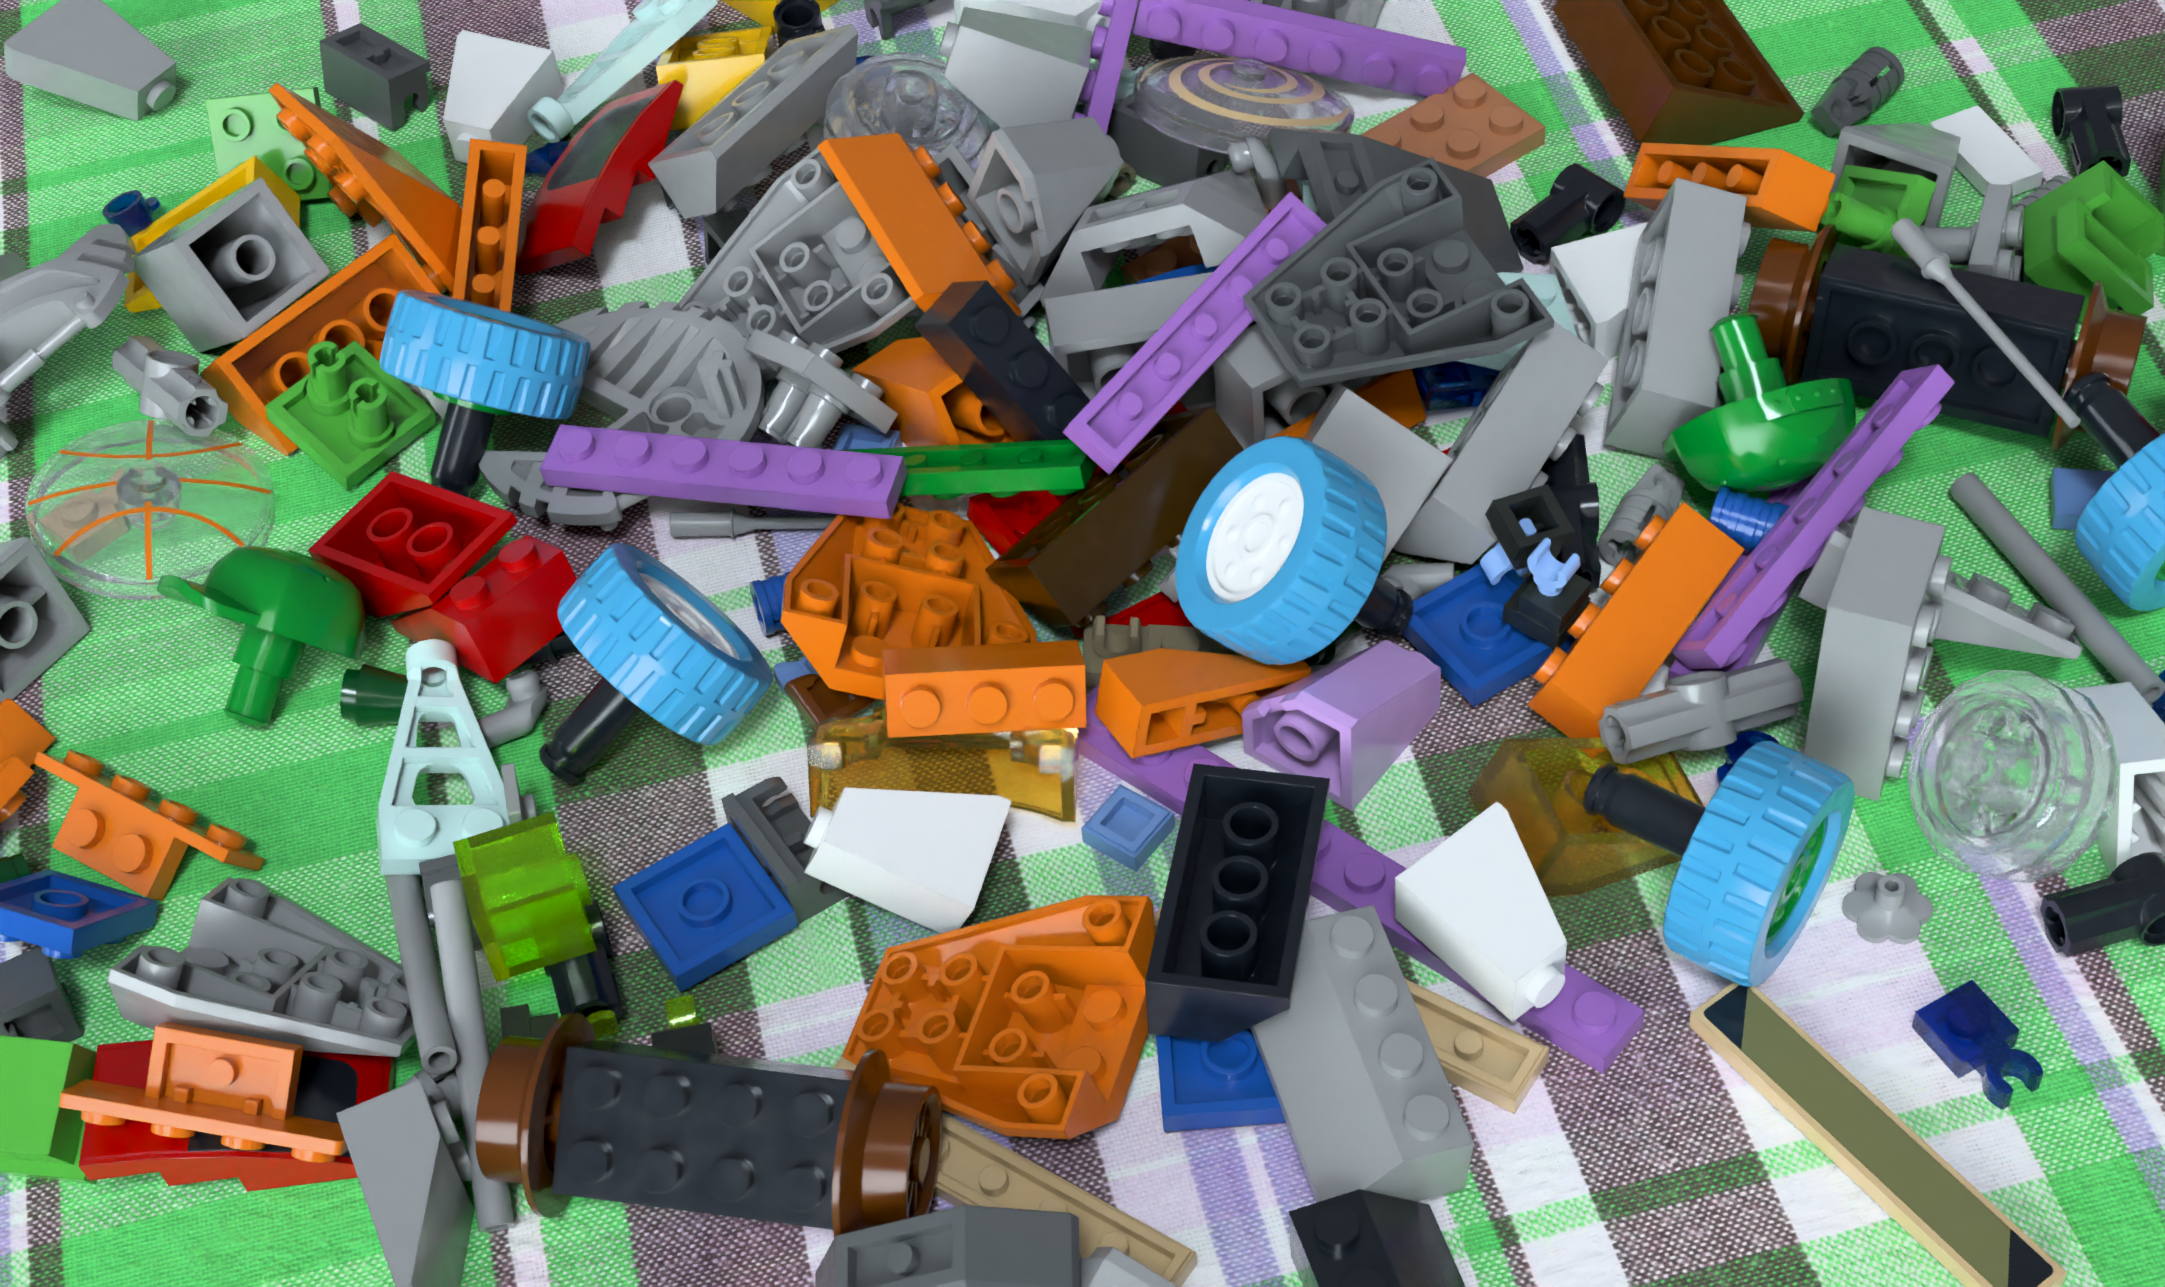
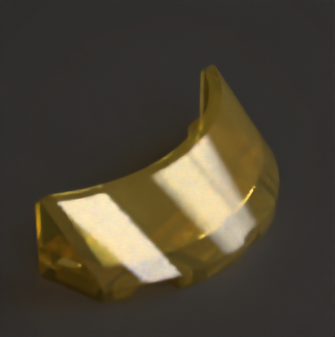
[807,707,1080,822]

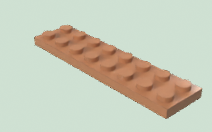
[1121,73,1545,285]

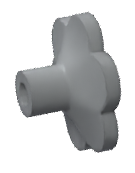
[1842,872,1933,945]

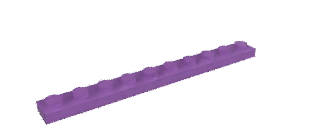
[1058,685,1645,1074]

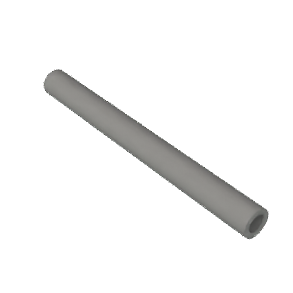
[1950,473,2165,705]
[384,875,458,1074]
[430,880,515,1232]

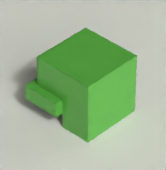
[2024,160,2165,323]
[0,1035,97,1185]

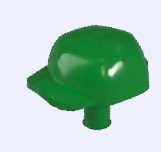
[1662,312,1856,494]
[157,546,368,727]

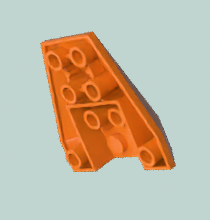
[268,83,462,297]
[780,501,1037,700]
[841,895,1155,1139]

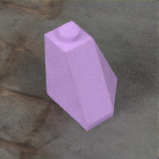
[1242,639,1441,811]

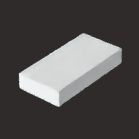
[1929,105,2044,197]

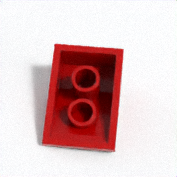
[308,471,518,618]
[391,534,577,683]

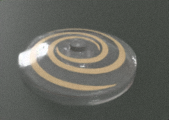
[1132,55,1355,157]

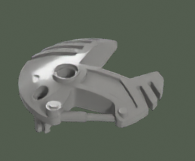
[0,224,136,459]
[479,301,765,531]

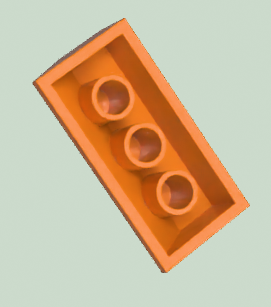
[817,133,1023,316]
[200,233,442,456]

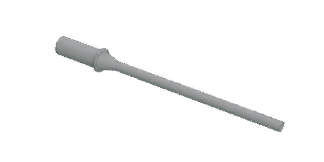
[1891,218,2081,428]
[669,509,970,539]

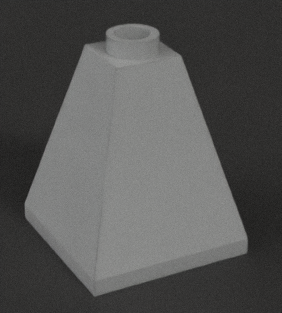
[1816,123,1961,259]
[0,536,91,702]

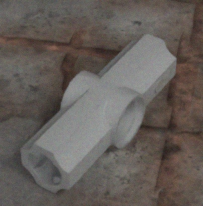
[112,335,228,437]
[1598,658,1804,764]

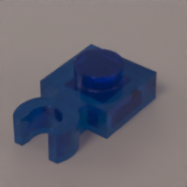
[1412,361,1500,411]
[1912,980,2043,1110]

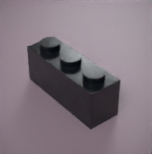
[914,280,1091,442]

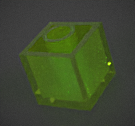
[453,811,597,982]

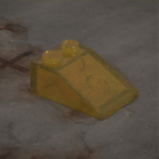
[1468,738,1705,896]

